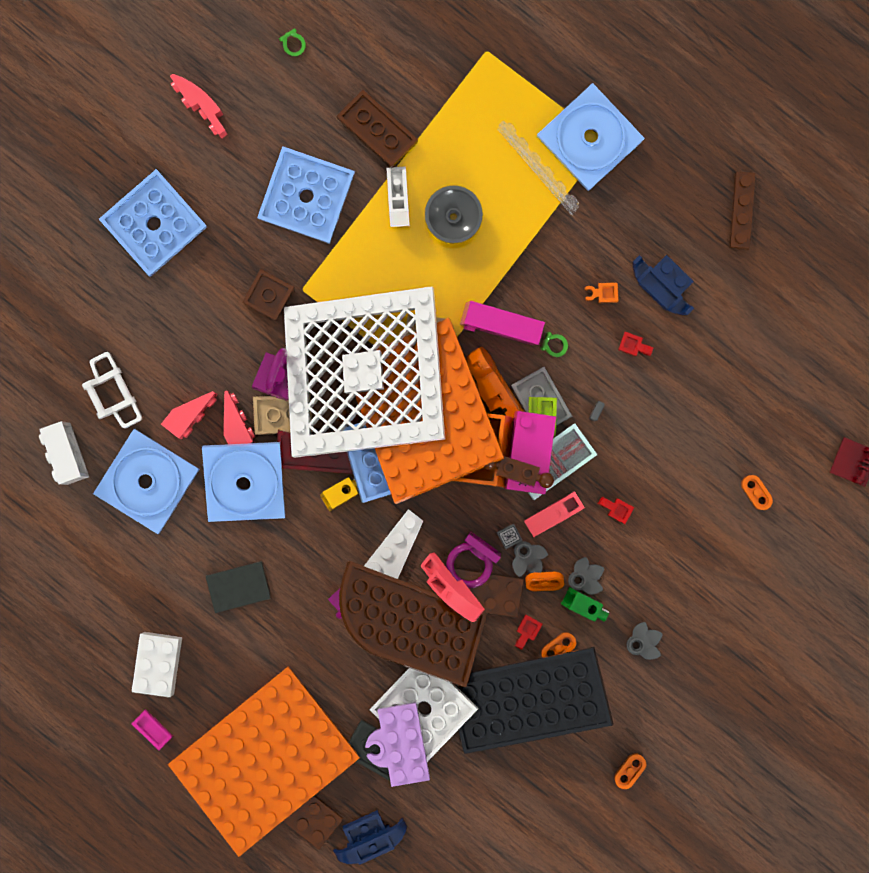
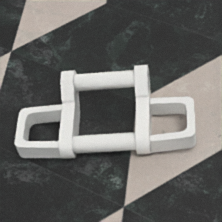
[82,352,143,428]

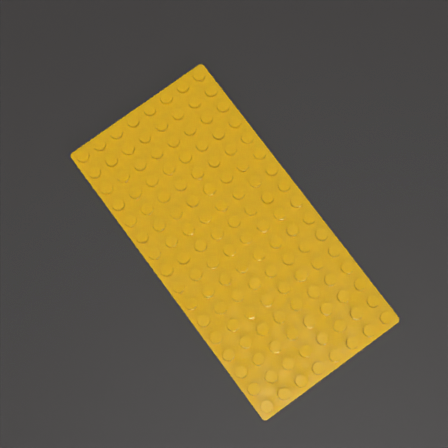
[303,52,598,348]

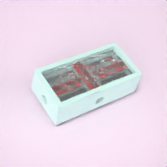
[528,423,597,500]

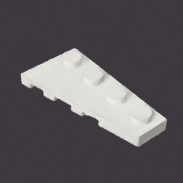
[364,509,423,579]

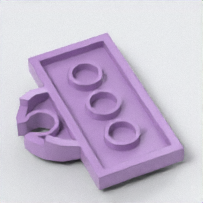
[365,702,430,787]

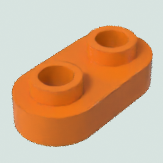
[741,475,773,510]
[525,572,564,591]
[541,632,576,657]
[614,753,646,789]

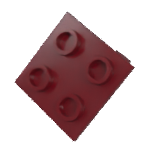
[829,437,869,487]

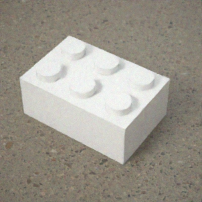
[39,421,89,485]
[132,632,182,697]

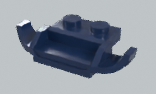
[633,255,694,315]
[333,810,407,865]

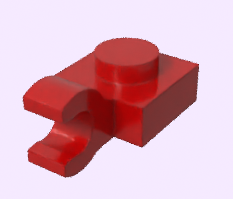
[618,332,654,357]
[598,497,634,524]
[514,614,542,650]

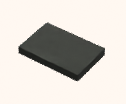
[206,561,271,613]
[349,719,390,781]

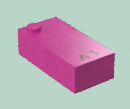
[460,301,545,346]
[504,411,556,494]

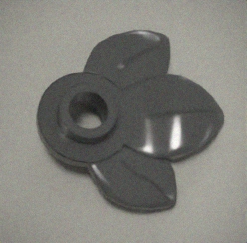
[512,541,548,577]
[568,557,604,594]
[626,622,663,660]

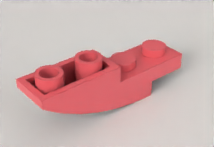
[170,74,228,139]
[421,552,485,622]

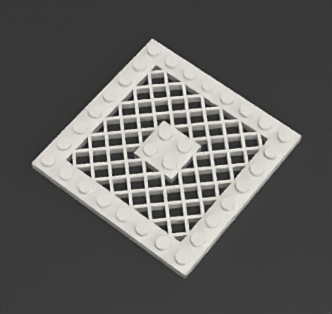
[284,287,445,458]

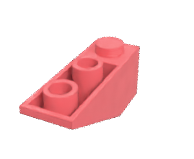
[224,390,256,444]
[161,391,217,439]
[524,491,585,537]

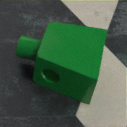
[561,587,609,622]

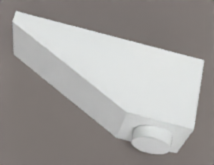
[387,167,410,227]

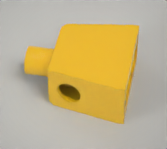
[320,477,358,512]

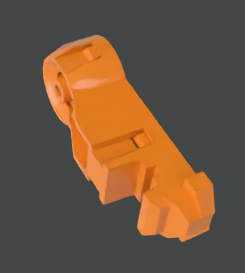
[466,346,525,418]

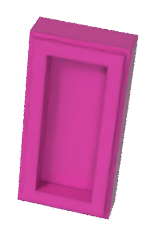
[132,709,173,750]

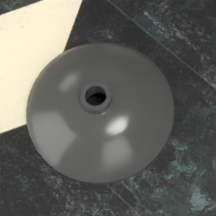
[425,185,483,244]

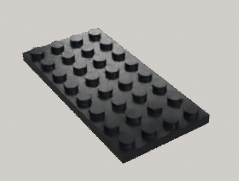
[454,647,614,754]

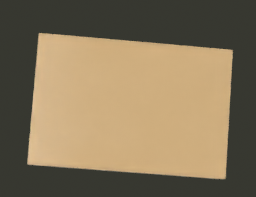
[253,394,313,435]

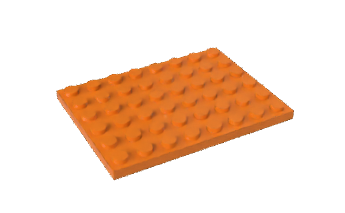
[356,318,505,504]
[168,666,361,857]

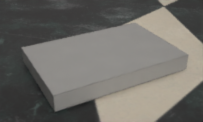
[511,367,572,425]

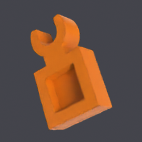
[584,283,618,303]

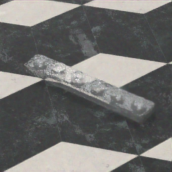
[497,120,579,215]

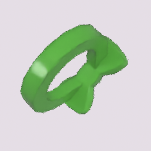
[279,28,305,56]
[540,332,568,357]

